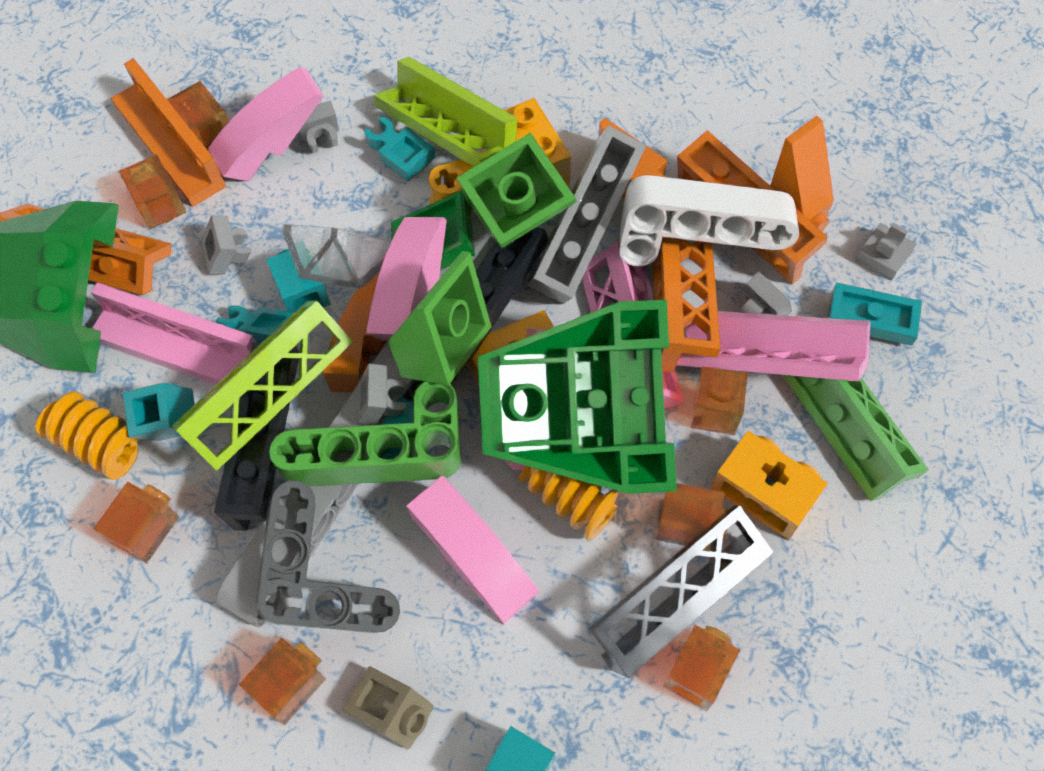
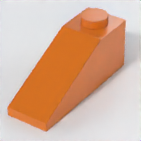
[770,116,834,231]

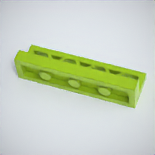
[374,57,517,167]
[172,301,354,471]

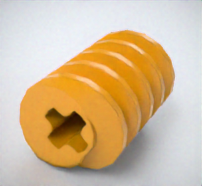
[35,391,139,480]
[518,466,619,541]

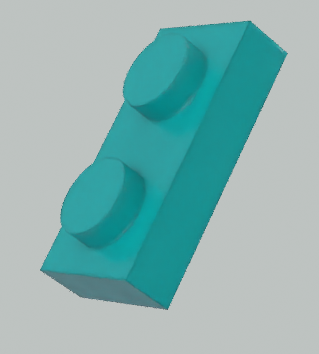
[827,282,922,346]

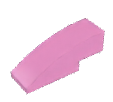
[208,67,324,181]
[366,217,447,341]
[406,476,539,624]

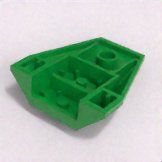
[0,201,119,373]
[477,300,677,494]

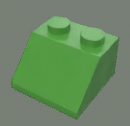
[457,132,577,248]
[388,251,492,385]

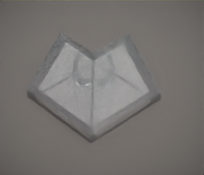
[283,224,391,288]

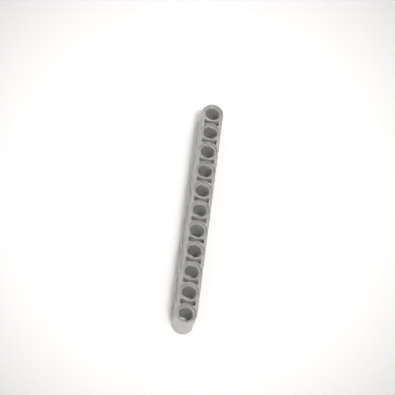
[216,215,495,628]

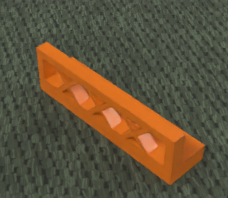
[111,58,226,207]
[677,130,828,285]
[0,203,172,296]
[652,237,721,372]

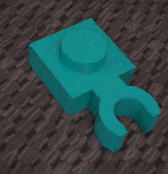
[364,116,436,182]
[216,305,294,343]

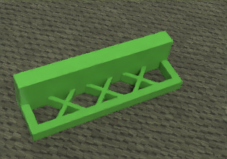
[783,375,929,501]

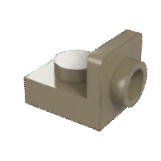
[343,666,433,750]

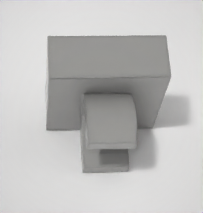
[299,100,339,153]
[200,215,251,274]
[855,223,917,281]
[740,271,792,316]
[357,363,406,425]

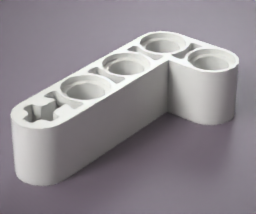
[619,175,799,266]

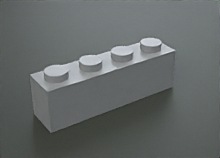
[526,125,646,304]

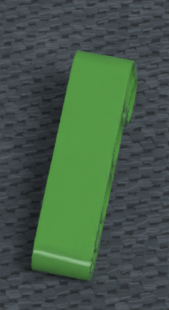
[269,381,462,486]

